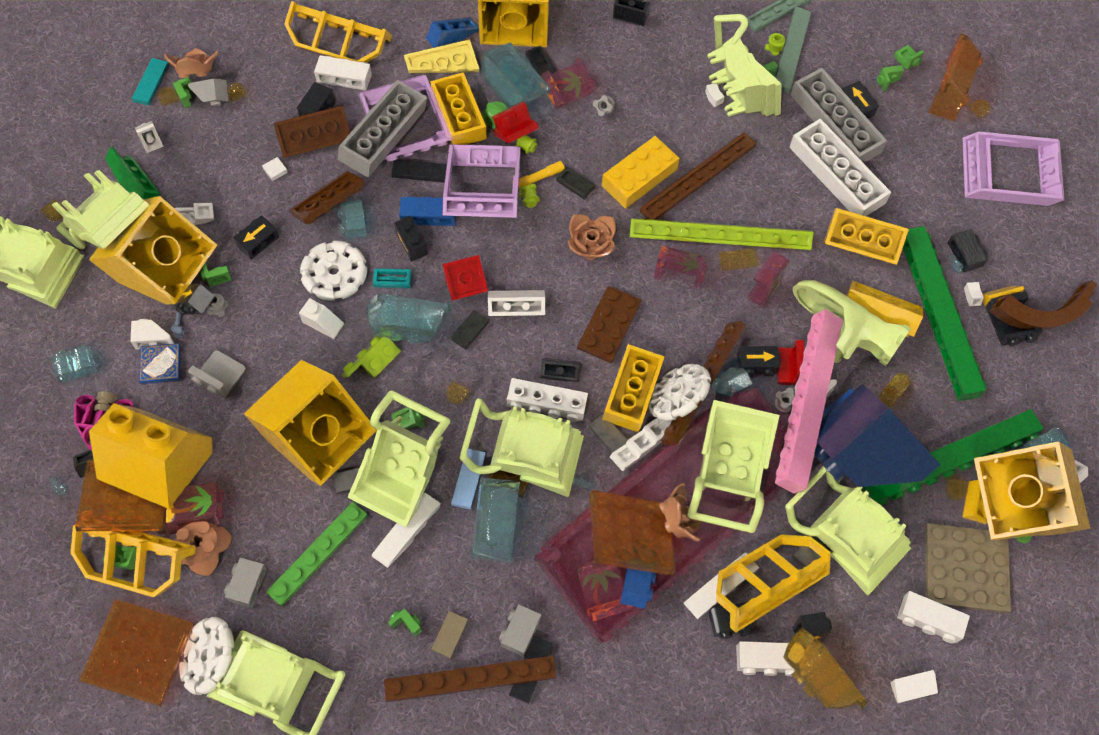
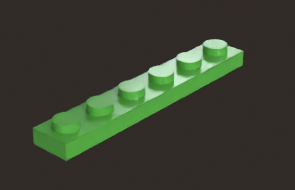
[266,502,368,607]

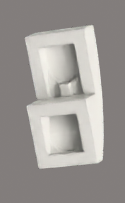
[175,203,214,225]

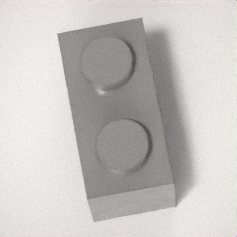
[224,558,267,608]
[499,604,541,657]

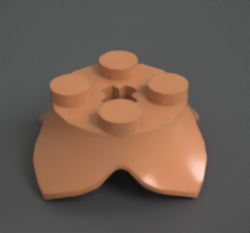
[164,48,218,78]
[568,214,616,260]
[660,483,703,542]
[170,518,232,576]

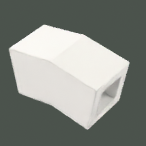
[705,83,725,107]
[964,282,984,306]

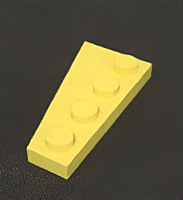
[404,39,479,73]

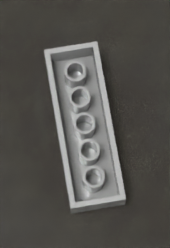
[791,68,887,163]
[337,80,427,177]

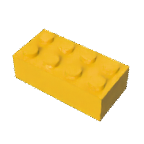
[430,72,487,145]
[602,136,680,209]
[823,208,909,265]
[602,344,664,433]

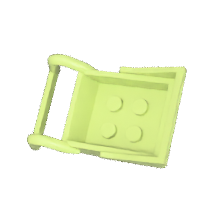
[708,14,782,117]
[52,170,150,250]
[0,216,85,308]
[348,391,450,527]
[460,398,584,497]
[687,400,779,533]
[785,466,911,595]
[207,630,345,735]

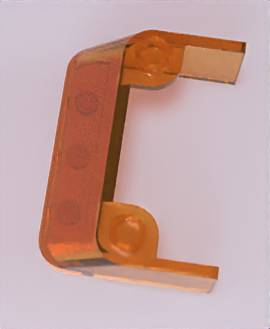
[928,33,984,122]

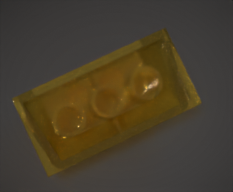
[783,627,868,709]

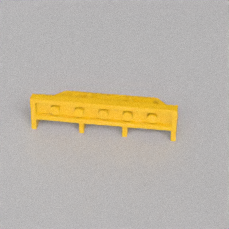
[284,1,392,63]
[71,519,196,597]
[716,534,831,633]

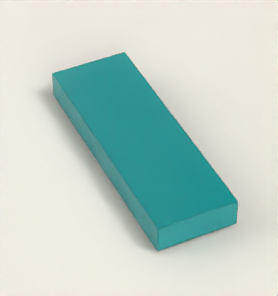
[132,58,169,106]

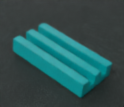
[373,268,412,288]

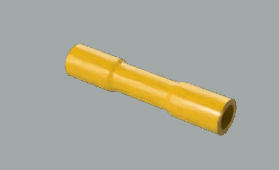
[518,161,565,190]

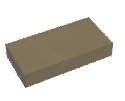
[431,611,468,659]

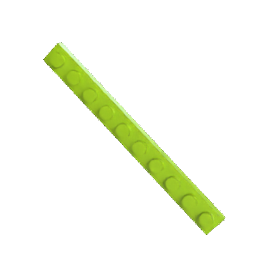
[630,218,814,250]

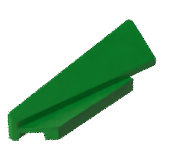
[105,147,160,200]

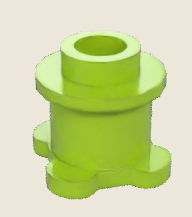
[765,33,785,56]
[515,135,538,154]
[519,184,540,208]

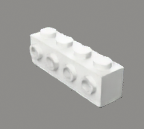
[507,378,588,422]

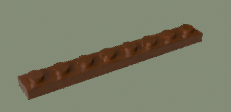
[640,132,756,220]
[660,321,745,445]
[384,656,556,702]

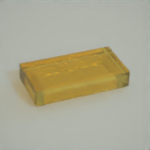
[718,248,758,271]

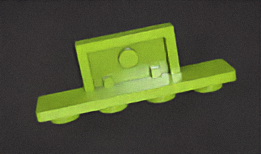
[341,322,401,378]

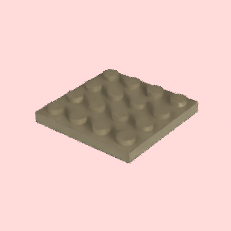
[925,523,1011,614]

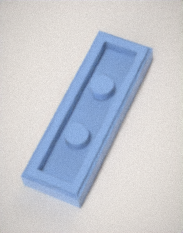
[451,449,486,510]

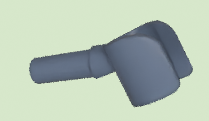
[171,312,185,338]

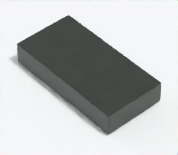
[556,167,595,200]
[451,310,489,350]

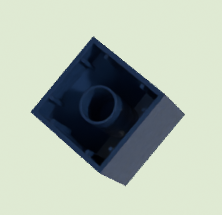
[814,384,940,487]

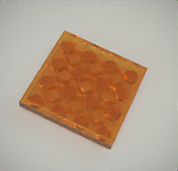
[75,460,166,532]
[589,490,676,575]
[79,599,195,707]

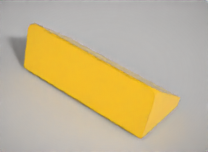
[982,286,1025,306]
[962,480,987,524]

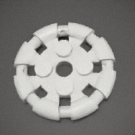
[300,241,367,301]
[649,364,711,421]
[179,617,234,695]

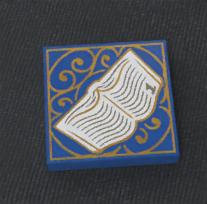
[139,343,181,384]

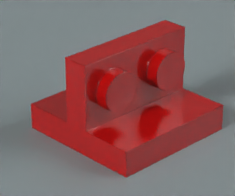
[492,102,539,143]
[442,255,488,301]
[777,340,806,385]

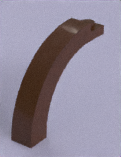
[990,280,1097,330]

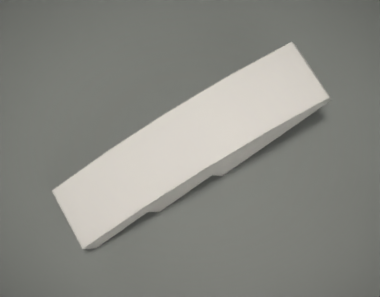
[610,418,672,471]
[372,493,441,568]
[684,552,759,619]

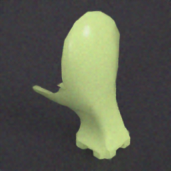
[793,280,911,366]

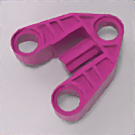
[74,395,135,451]

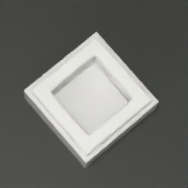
[262,157,288,181]

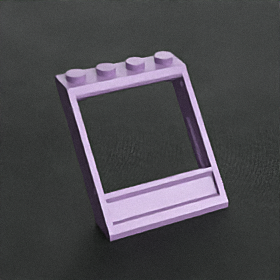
[358,74,451,162]
[963,131,1064,206]
[443,145,521,218]

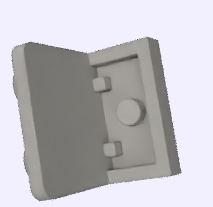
[188,351,246,399]

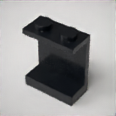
[986,292,1043,346]

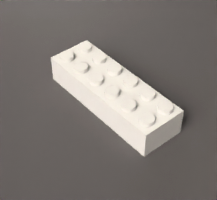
[789,119,891,216]

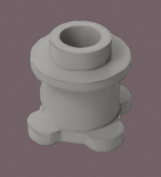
[593,95,615,116]
[207,293,228,317]
[774,388,795,413]

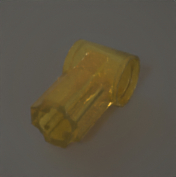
[878,372,911,409]

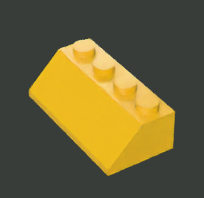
[846,280,923,337]

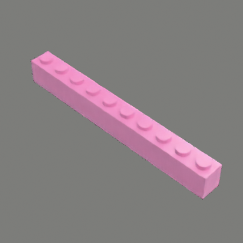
[775,309,843,494]

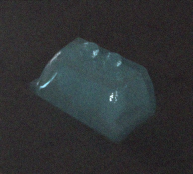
[482,42,551,108]
[366,293,452,344]
[471,478,521,563]

